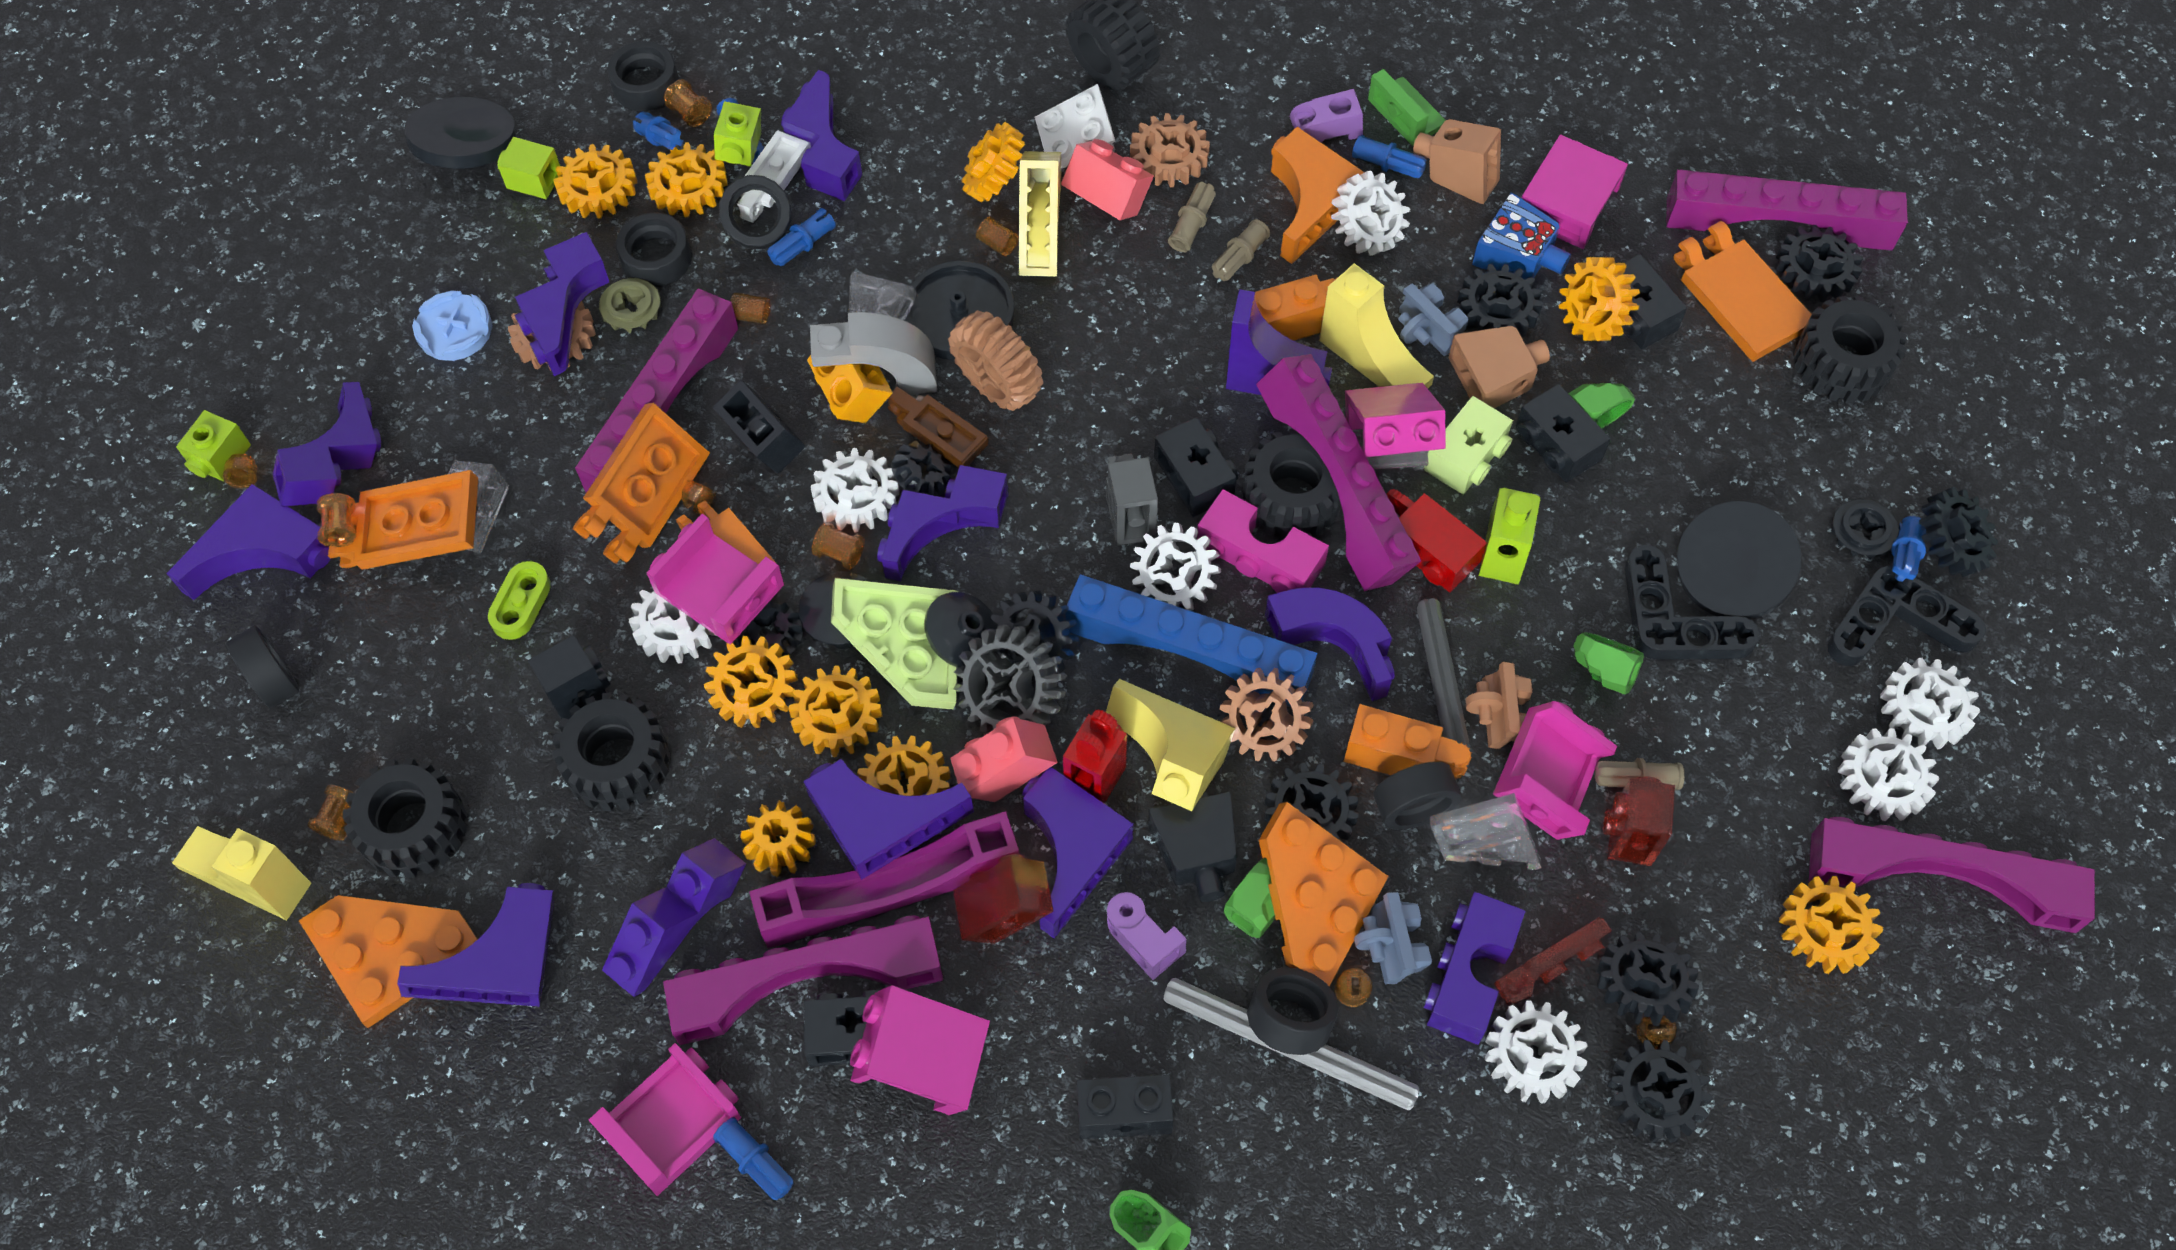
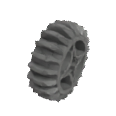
[954,625,1067,733]

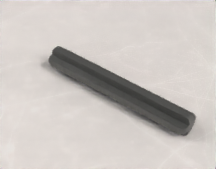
[1417,598,1470,747]

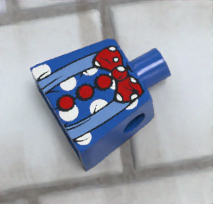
[1472,193,1571,280]

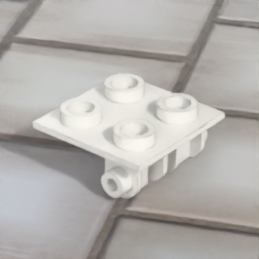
[1035,84,1116,169]

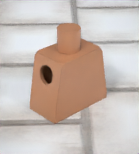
[1413,119,1501,204]
[1448,326,1550,408]

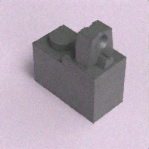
[1106,454,1158,546]

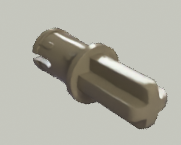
[1168,182,1216,252]
[1212,219,1270,281]
[1594,758,1684,792]

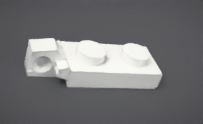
[737,130,811,223]

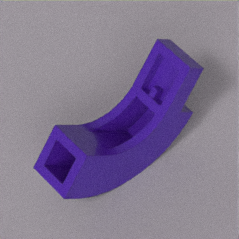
[1265,588,1395,701]

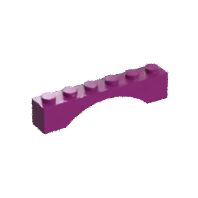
[1666,169,1908,251]
[575,289,738,493]
[1256,354,1421,591]
[749,811,1021,949]
[1808,817,2095,933]
[663,915,943,1045]

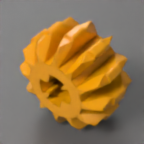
[740,800,816,877]

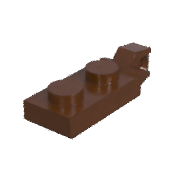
[888,386,988,468]

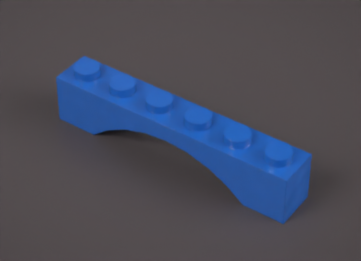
[1065,574,1317,707]

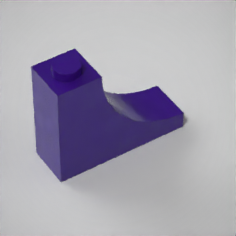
[1226,289,1332,395]
[166,484,332,600]
[803,759,974,880]
[1022,767,1133,938]
[397,883,554,1007]

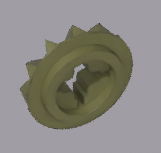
[599,278,662,333]

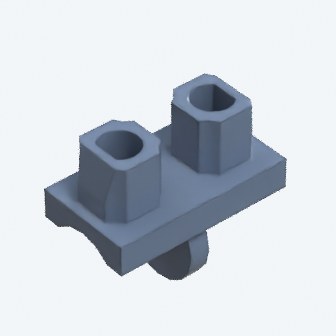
[1398,283,1468,356]
[1354,892,1432,984]

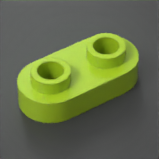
[488,561,551,640]

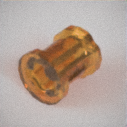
[664,79,712,127]
[317,493,356,547]
[812,521,865,570]
[307,785,353,841]

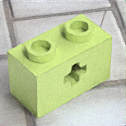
[1424,396,1513,495]

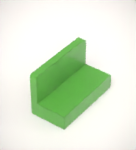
[1368,69,1446,146]

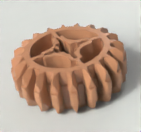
[948,310,1043,411]

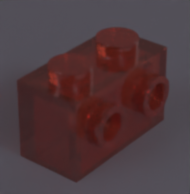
[1603,776,1675,866]
[953,854,1054,944]

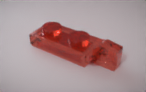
[1494,917,1612,1006]

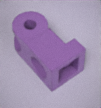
[1290,89,1363,142]
[1107,892,1186,980]

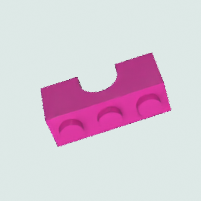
[1197,490,1329,593]

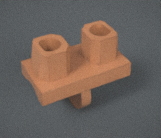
[1465,662,1532,749]

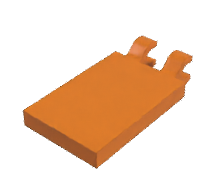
[1673,221,1812,362]
[573,403,710,564]
[328,470,478,570]

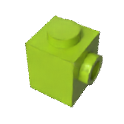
[714,101,761,166]
[497,137,560,199]
[176,410,251,482]

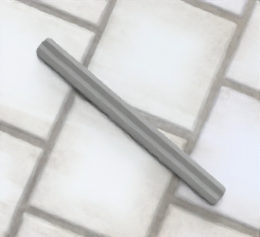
[1164,978,1420,1110]

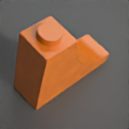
[1271,127,1365,264]

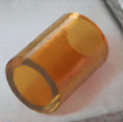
[976,216,1019,257]
[730,292,770,324]

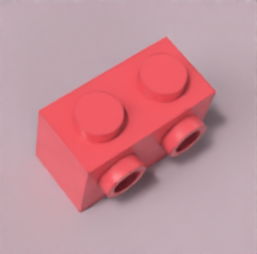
[1061,139,1154,220]
[950,717,1058,802]

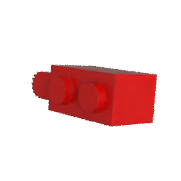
[1386,489,1487,593]
[1063,709,1127,804]

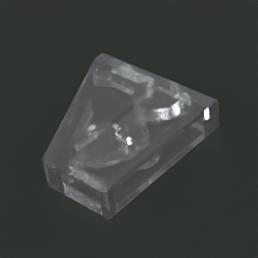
[848,272,918,321]
[1430,793,1541,870]

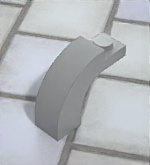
[810,312,937,395]

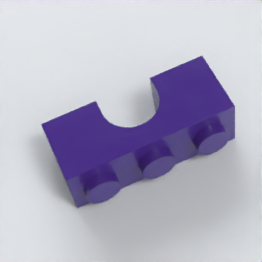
[1423,892,1525,1045]

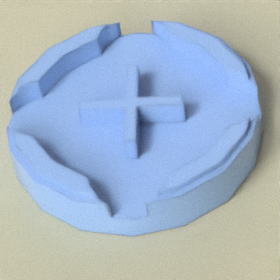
[412,291,493,361]

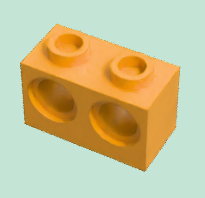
[807,355,893,423]

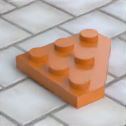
[1259,802,1389,986]
[299,895,478,1028]

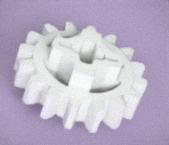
[1331,171,1410,255]
[811,448,899,532]
[1130,523,1221,611]
[629,590,715,664]
[1880,658,1980,749]
[1838,728,1939,821]
[1485,1000,1587,1103]

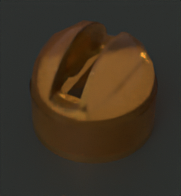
[223,453,258,488]
[681,479,717,513]
[1335,968,1372,1007]
[1637,1016,1677,1050]

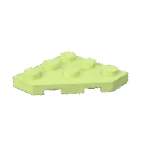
[831,578,958,709]

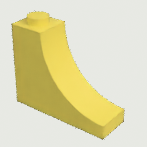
[1019,151,1061,276]
[1319,263,1434,389]
[1106,679,1235,811]
[172,826,311,921]

